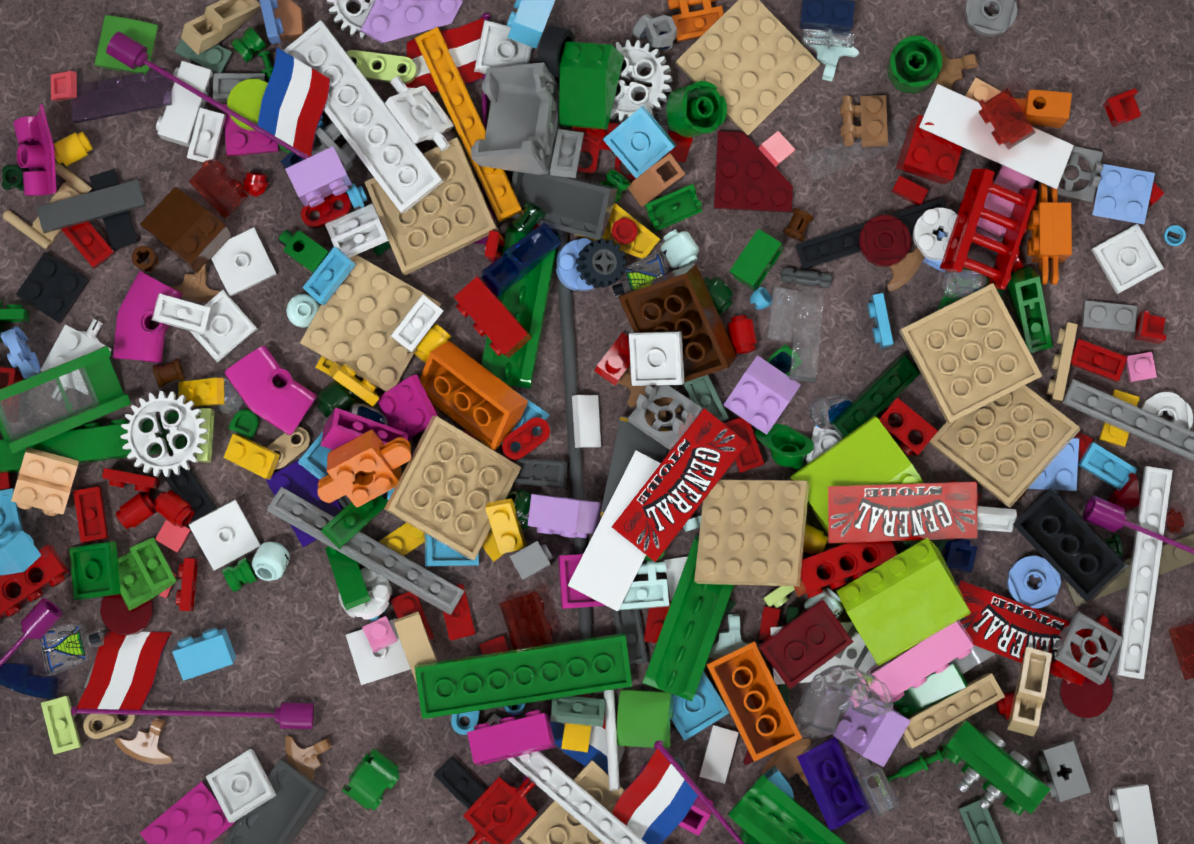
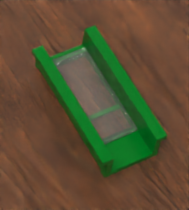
[0,346,131,454]

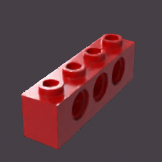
[794,541,897,598]
[0,545,69,619]

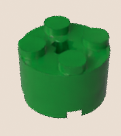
[887,36,942,94]
[666,81,727,138]
[341,748,400,811]

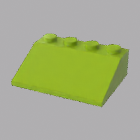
[790,416,924,546]
[837,538,971,666]

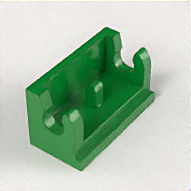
[645,184,702,232]
[729,229,784,291]

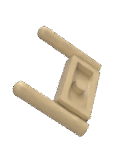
[3,160,93,250]

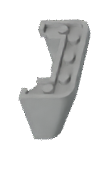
[471,62,560,175]

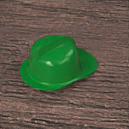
[755,423,814,470]

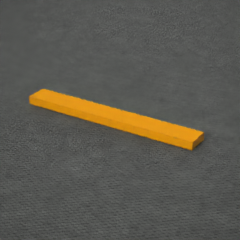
[415,27,523,222]

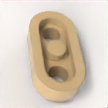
[267,427,311,470]
[83,714,137,739]

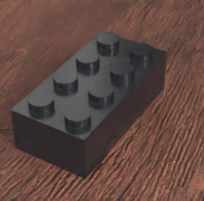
[1012,488,1129,602]

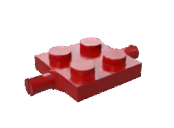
[463,776,539,844]

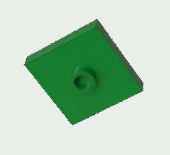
[69,542,121,600]

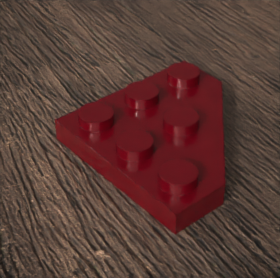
[714,131,793,213]

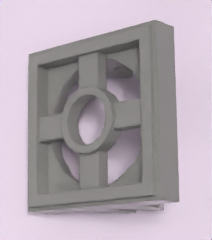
[1047,146,1103,203]
[628,385,702,450]
[1054,611,1123,685]

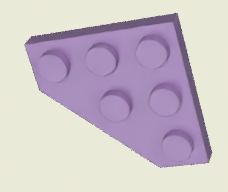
[359,0,463,44]

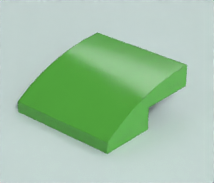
[94,15,158,76]
[117,537,176,611]
[617,689,673,748]

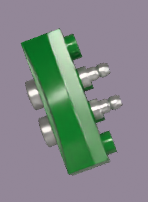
[939,720,1051,816]

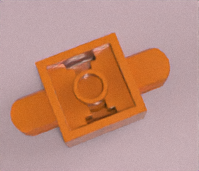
[1026,182,1072,285]
[318,430,411,508]

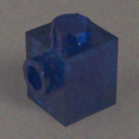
[944,539,977,574]

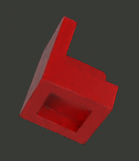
[1103,88,1141,127]
[1134,310,1167,344]

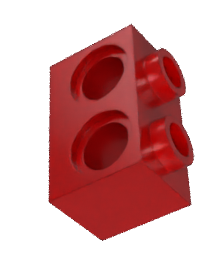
[879,397,938,457]

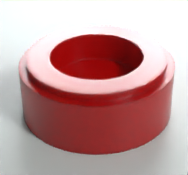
[612,218,638,245]

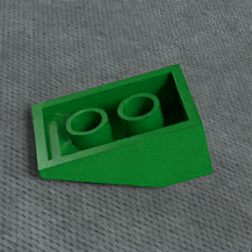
[559,42,624,130]

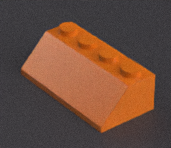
[419,341,528,450]
[707,641,802,762]

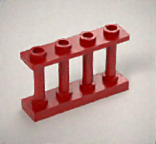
[940,169,1037,290]

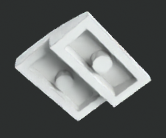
[325,203,389,258]

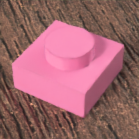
[1126,352,1157,382]
[362,616,398,653]

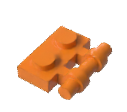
[667,0,724,43]

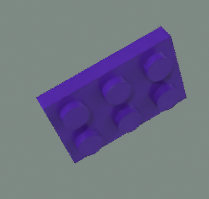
[265,460,343,547]
[797,737,869,831]

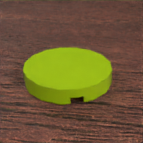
[227,79,268,131]

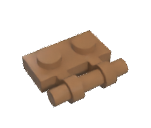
[840,95,888,147]

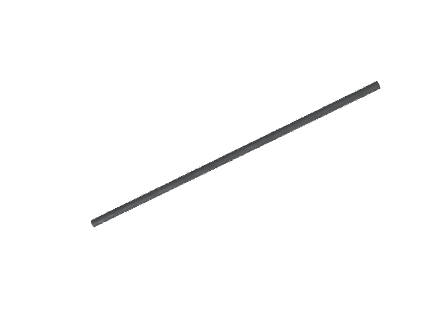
[554,121,593,640]

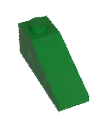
[1008,267,1053,354]

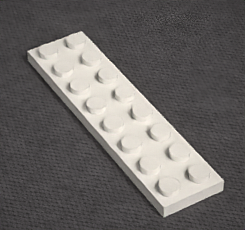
[283,20,444,214]

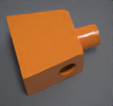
[1008,89,1072,129]

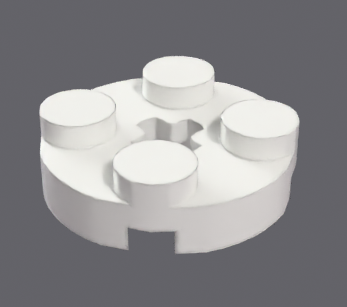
[913,208,957,261]
[1141,392,1193,430]
[339,567,392,619]

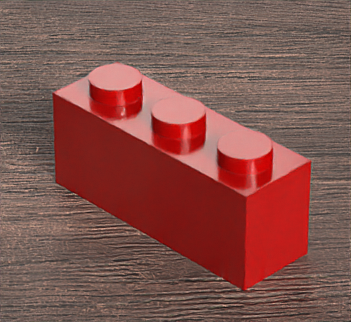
[454,276,532,358]

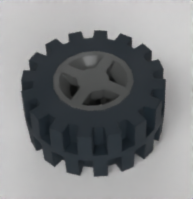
[576,239,627,288]

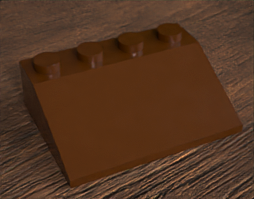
[618,263,737,387]

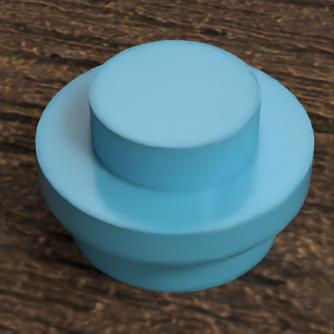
[347,183,367,208]

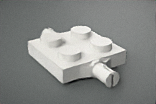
[385,76,454,152]
[40,319,113,402]

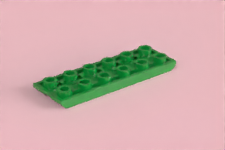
[481,228,559,389]
[642,535,734,702]
[728,774,848,844]

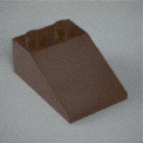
[140,187,232,273]

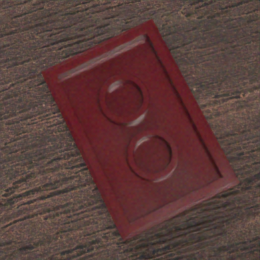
[758,598,854,689]

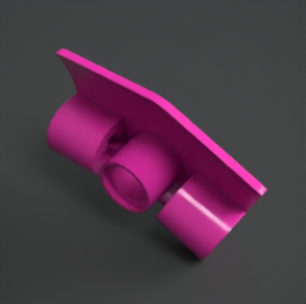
[13,104,57,196]
[113,271,183,363]
[225,345,317,435]

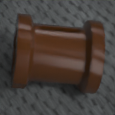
[782,208,814,242]
[131,246,159,272]
[153,358,185,388]

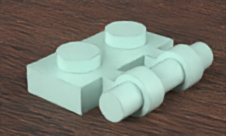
[618,560,669,611]

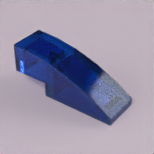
[481,222,561,297]
[0,663,59,699]

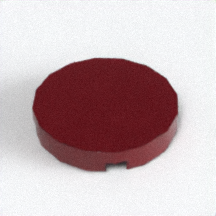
[859,215,911,267]
[100,594,154,636]
[1059,666,1113,718]

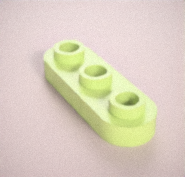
[346,50,417,84]

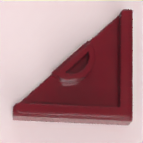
[1107,473,1140,512]

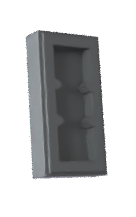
[513,458,567,489]

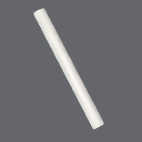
[604,690,620,791]

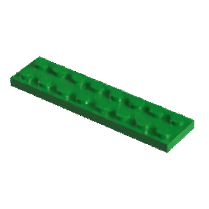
[414,633,632,719]

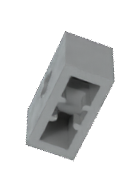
[509,541,553,581]
[1037,740,1091,802]

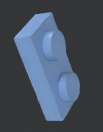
[260,0,284,44]

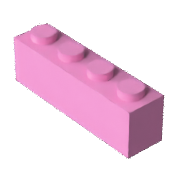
[976,165,1036,241]
[866,620,974,704]

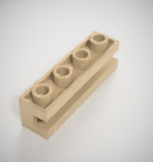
[902,673,1005,749]

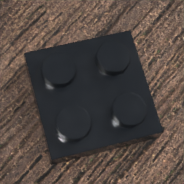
[16,252,89,323]

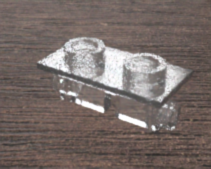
[767,287,798,343]

